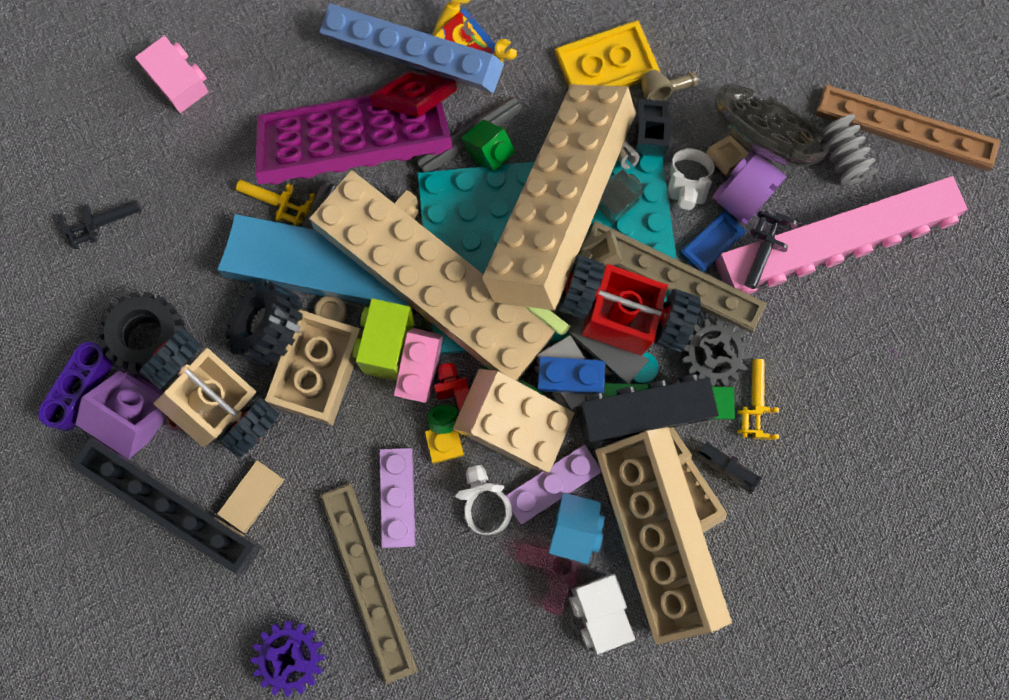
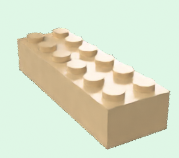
[595,427,732,645]

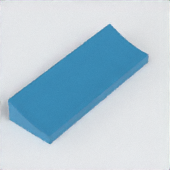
[218,214,410,306]

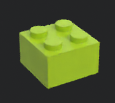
[353,299,415,381]

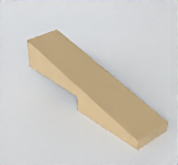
[669,428,727,533]

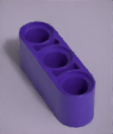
[38,342,113,431]

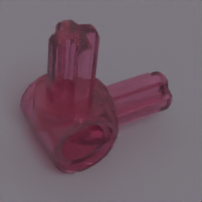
[516,543,581,615]

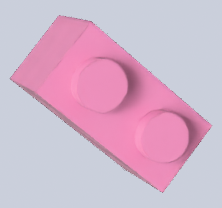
[135,35,209,113]
[394,328,444,403]

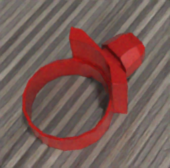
[434,363,470,412]

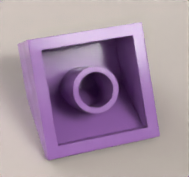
[76,371,166,459]

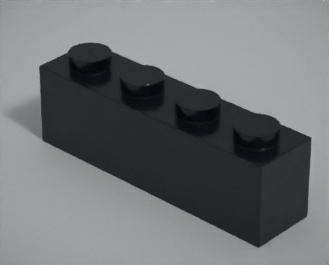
[577,374,719,445]

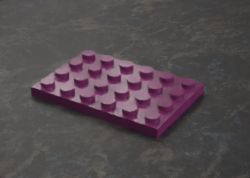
[255,94,453,185]

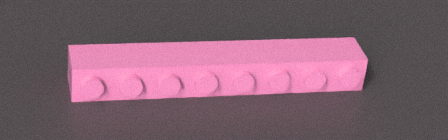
[715,176,968,295]

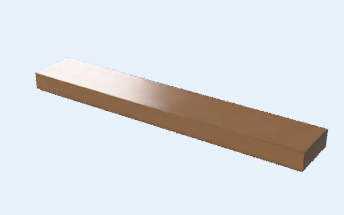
[815,84,1000,171]

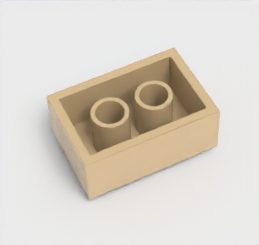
[265,310,363,426]
[453,369,575,473]

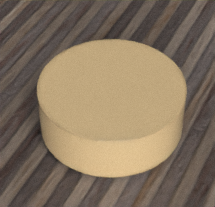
[314,296,347,323]

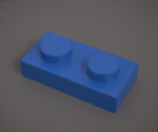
[538,357,605,394]

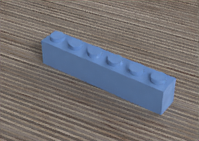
[319,3,504,94]

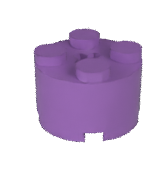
[712,151,787,225]

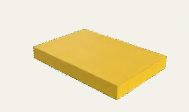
[554,20,660,88]

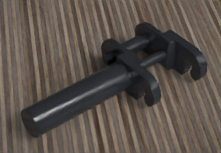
[58,200,142,250]
[744,211,798,289]

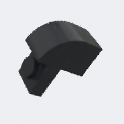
[633,98,671,157]

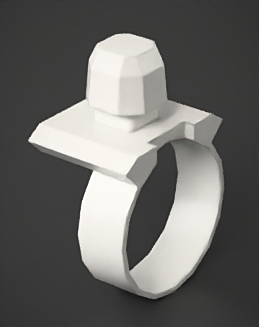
[667,149,715,210]
[455,465,512,535]

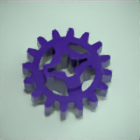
[251,621,327,697]

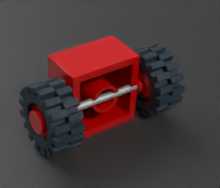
[558,255,701,356]

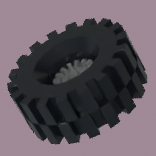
[226,279,303,367]

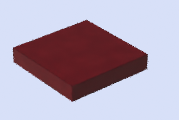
[370,70,457,117]

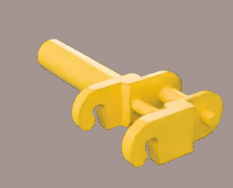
[236,180,316,227]
[737,359,779,440]

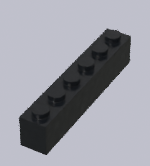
[70,438,263,574]

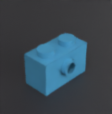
[549,492,605,564]

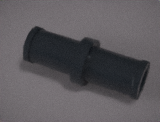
[696,441,762,495]

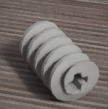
[820,114,879,185]

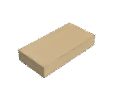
[218,460,285,533]

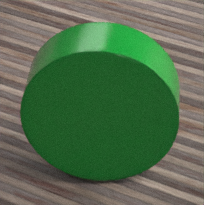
[427,404,459,434]

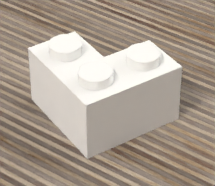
[568,575,635,655]

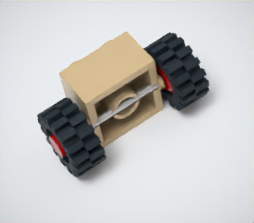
[139,327,279,459]

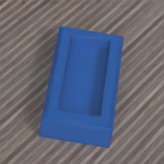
[679,210,746,273]

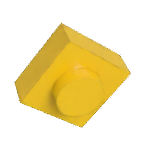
[425,430,464,464]

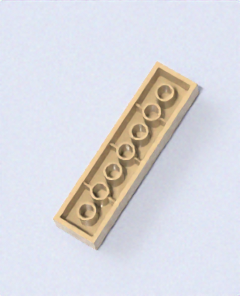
[482,84,636,310]
[309,170,555,381]

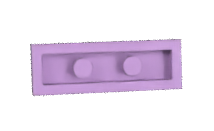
[506,444,602,525]
[380,448,416,548]

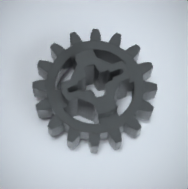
[680,318,751,387]

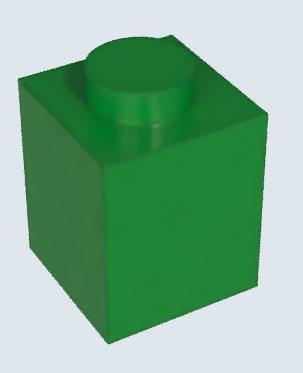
[461,119,516,171]

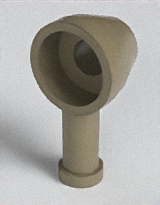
[641,70,698,101]

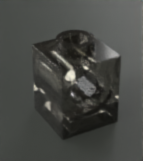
[597,169,644,225]

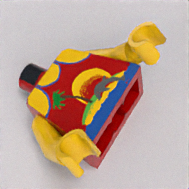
[427,0,517,83]

